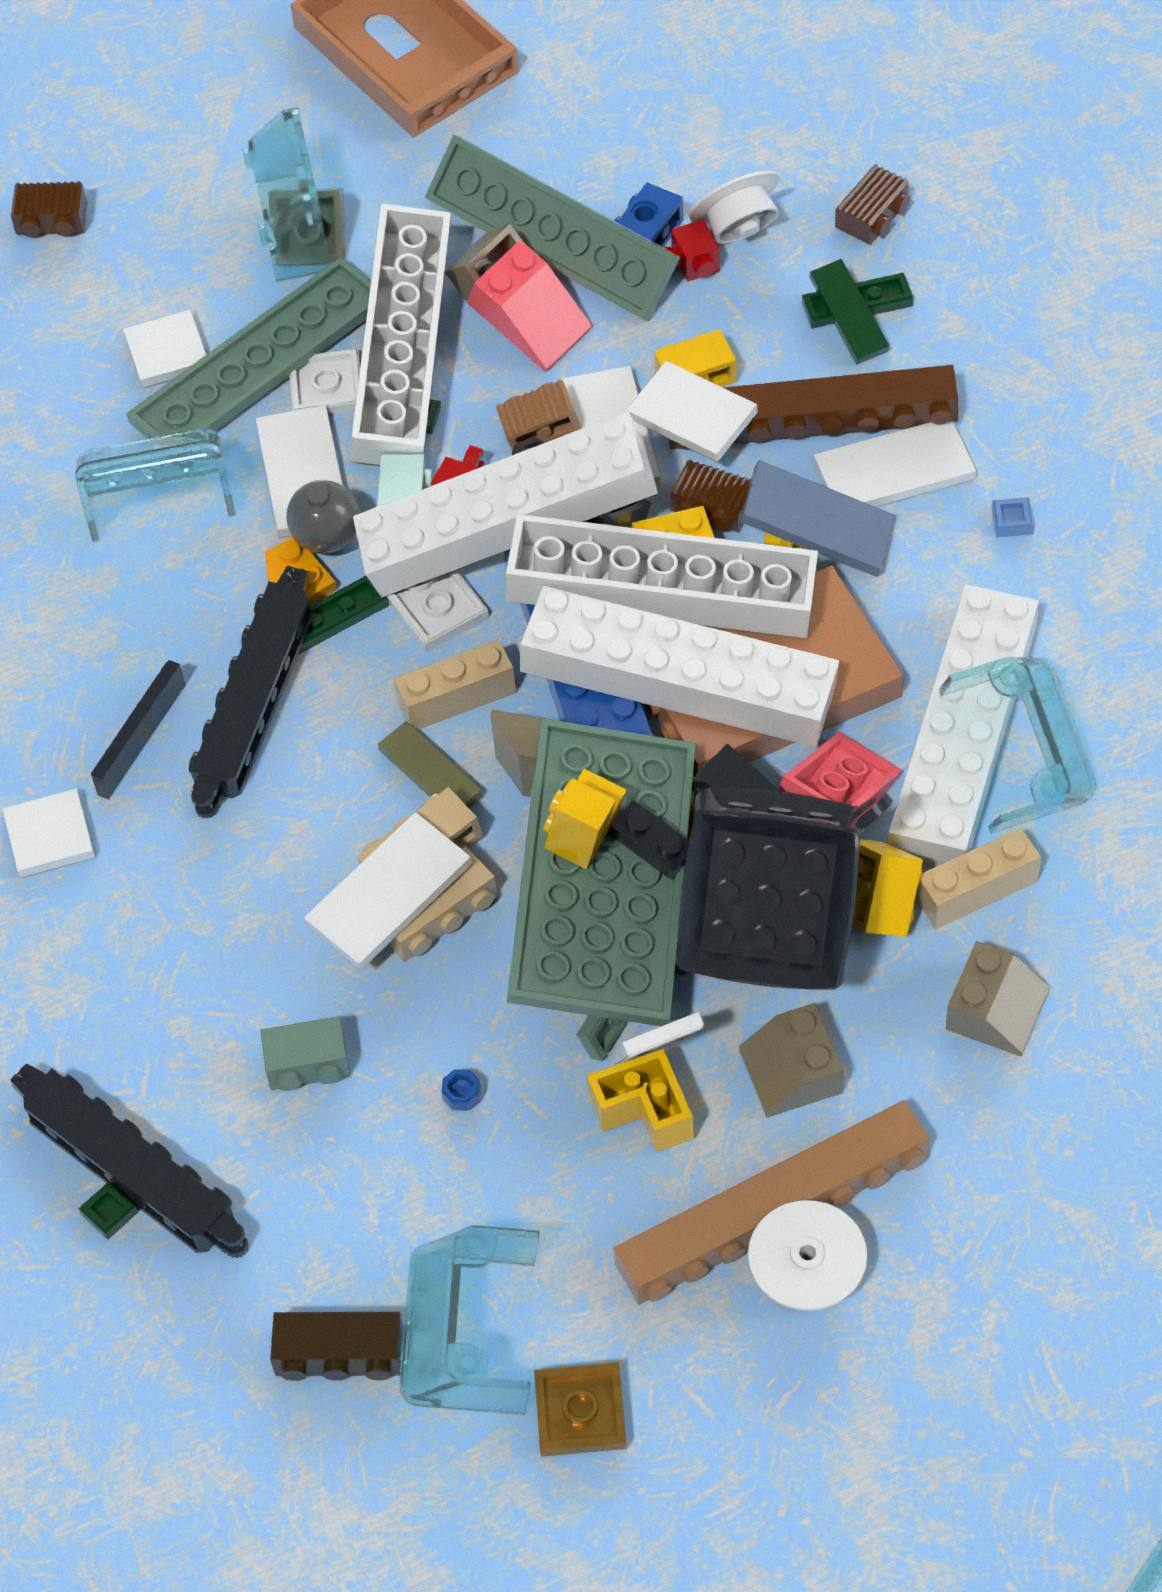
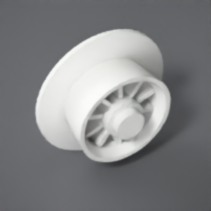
[688,171,779,244]
[748,1200,867,1311]

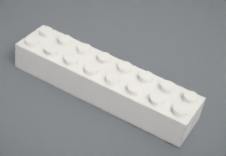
[349,204,451,465]
[353,411,658,597]
[506,514,818,638]
[888,584,1039,868]
[520,586,840,748]

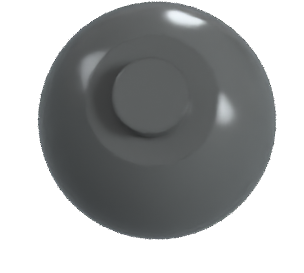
[286,480,360,554]

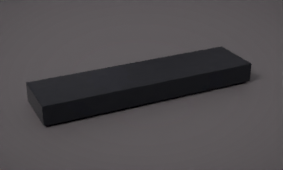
[91,660,186,800]

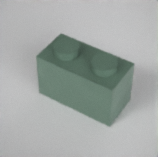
[260,1016,350,1091]

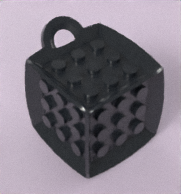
[676,788,894,990]

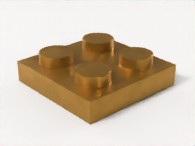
[534,1362,627,1457]

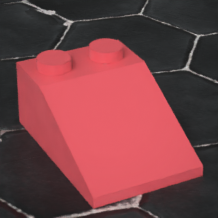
[467,240,592,372]
[778,732,903,807]

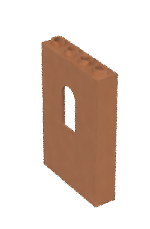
[290,0,519,138]
[645,566,903,777]

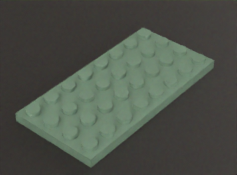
[506,718,696,1027]

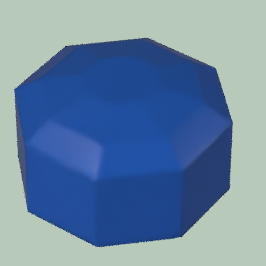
[441,1069,481,1111]

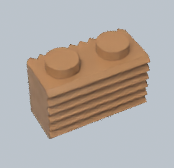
[496,379,582,451]

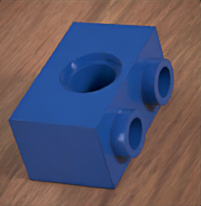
[614,182,684,247]

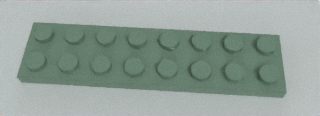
[425,135,680,321]
[126,257,371,462]

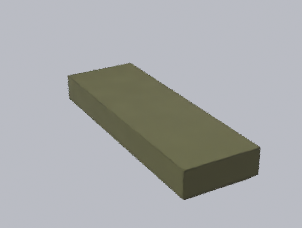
[378,721,483,808]

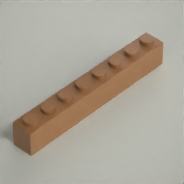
[613,1100,930,1305]

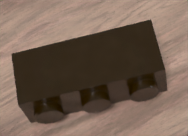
[270,1312,404,1381]

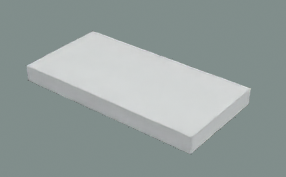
[561,366,660,485]
[255,405,342,538]
[814,421,976,507]
[304,812,472,970]

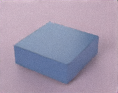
[991,497,1033,537]

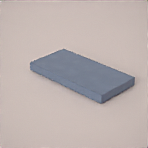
[739,460,894,576]

